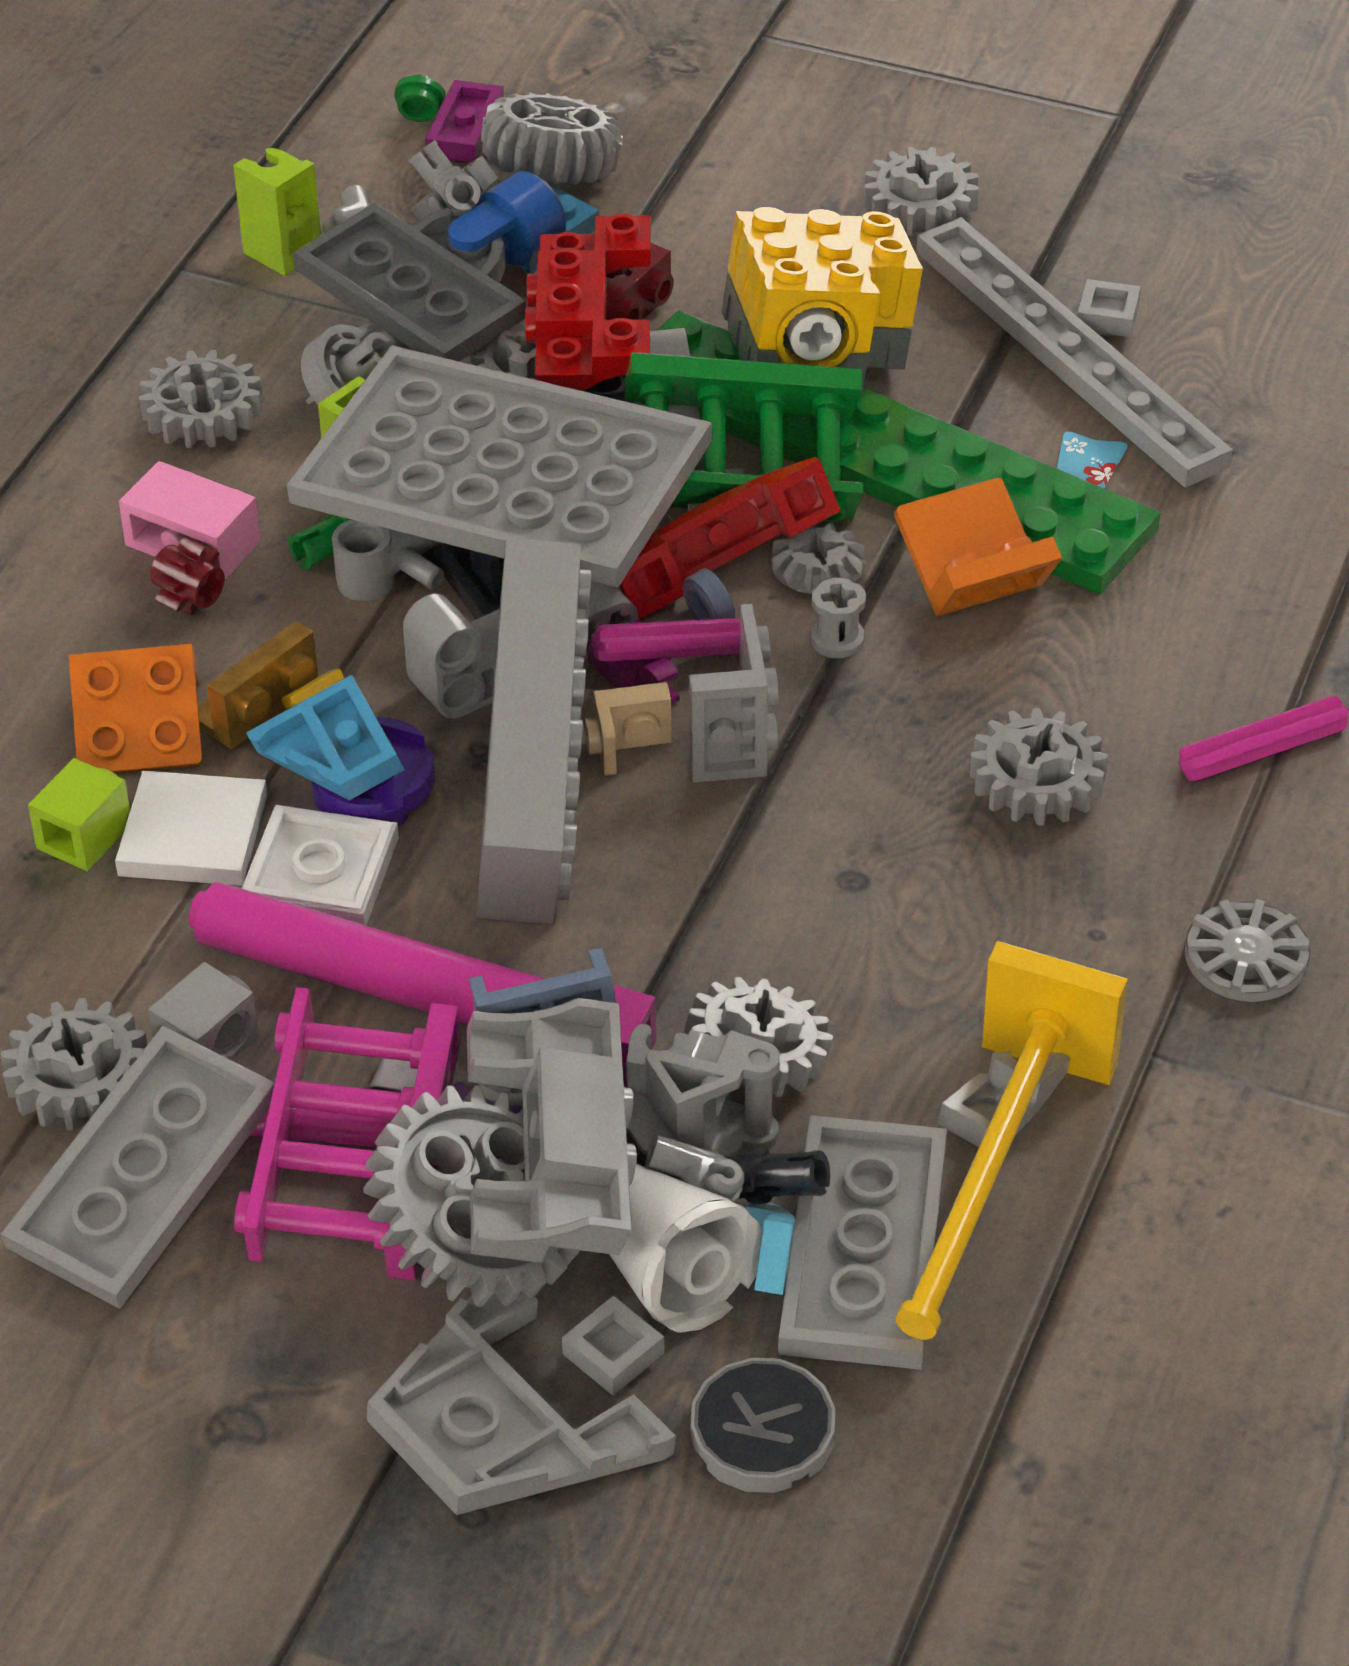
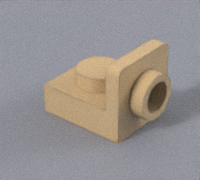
[584,682,671,776]

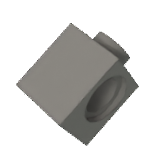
[148,962,259,1060]

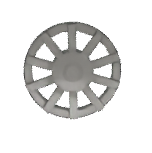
[1185,899,1310,1002]

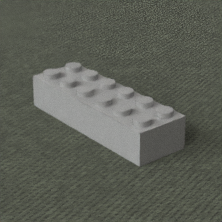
[476,537,591,925]

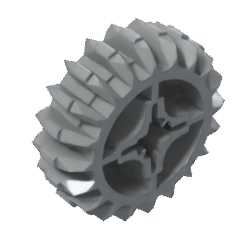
[481,92,623,185]

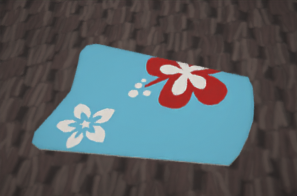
[1057,431,1128,488]

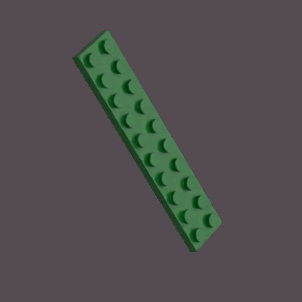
[656,310,1160,595]

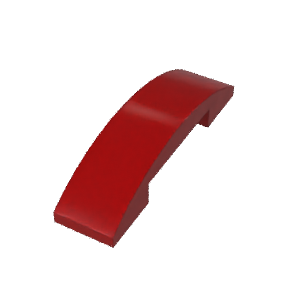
[619,457,841,620]

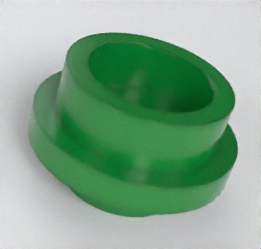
[394,74,446,122]

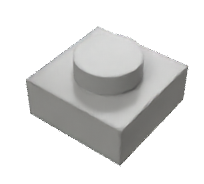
[1077,279,1141,337]
[562,1296,665,1396]

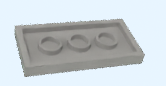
[1,1026,275,1309]
[778,1115,947,1370]

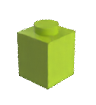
[28,758,130,872]

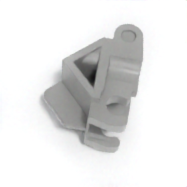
[626,1024,780,1181]

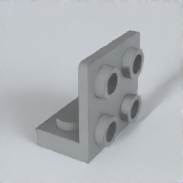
[689,604,779,783]

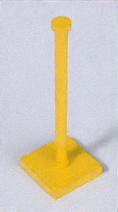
[895,941,1128,1340]

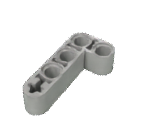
[403,581,638,719]

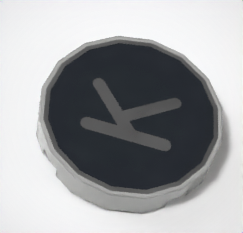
[690,1358,836,1493]

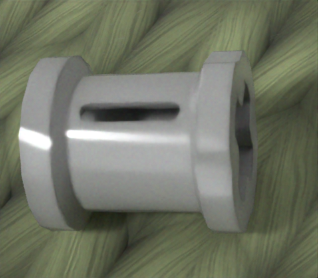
[811,578,866,658]

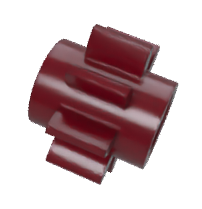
[150,537,225,615]

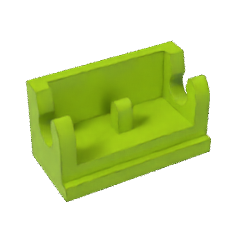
[233,148,321,276]

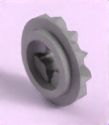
[771,522,865,594]

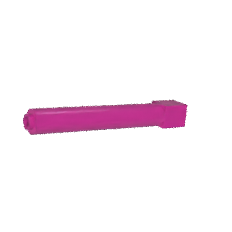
[189,882,656,1087]

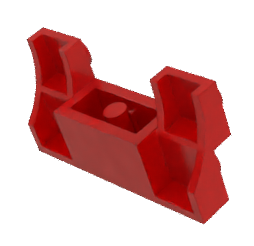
[525,213,651,391]

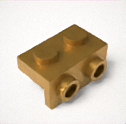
[198,621,318,750]

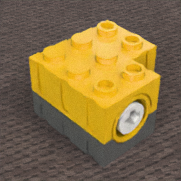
[721,207,923,395]

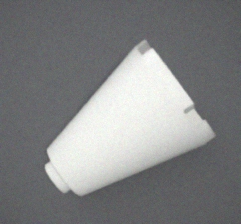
[609,1164,763,1333]

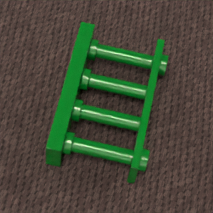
[625,352,863,523]

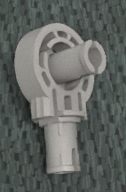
[408,140,498,222]
[301,323,415,405]

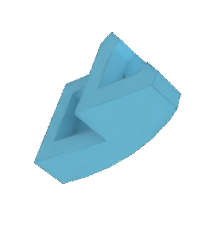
[746,1203,795,1295]

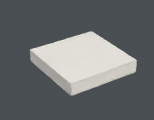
[115,771,267,886]
[242,805,399,925]

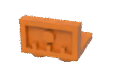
[894,478,1062,617]
[68,644,203,774]

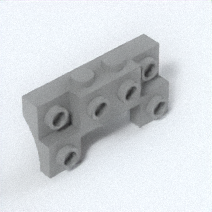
[467,998,637,1263]

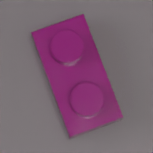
[425,80,504,162]

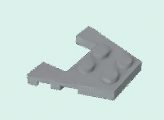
[367,1291,676,1515]

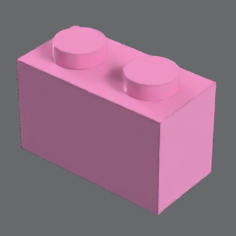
[119,461,261,579]

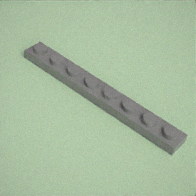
[917,217,1233,488]

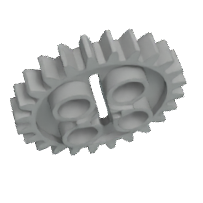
[363,1085,580,1307]

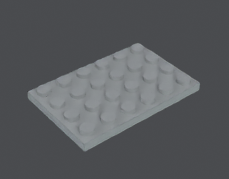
[287,346,712,588]

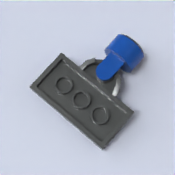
[293,171,566,362]

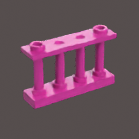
[234,987,461,1281]

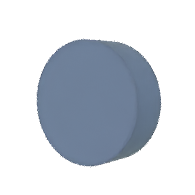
[682,568,735,620]

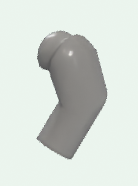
[645,1134,744,1202]

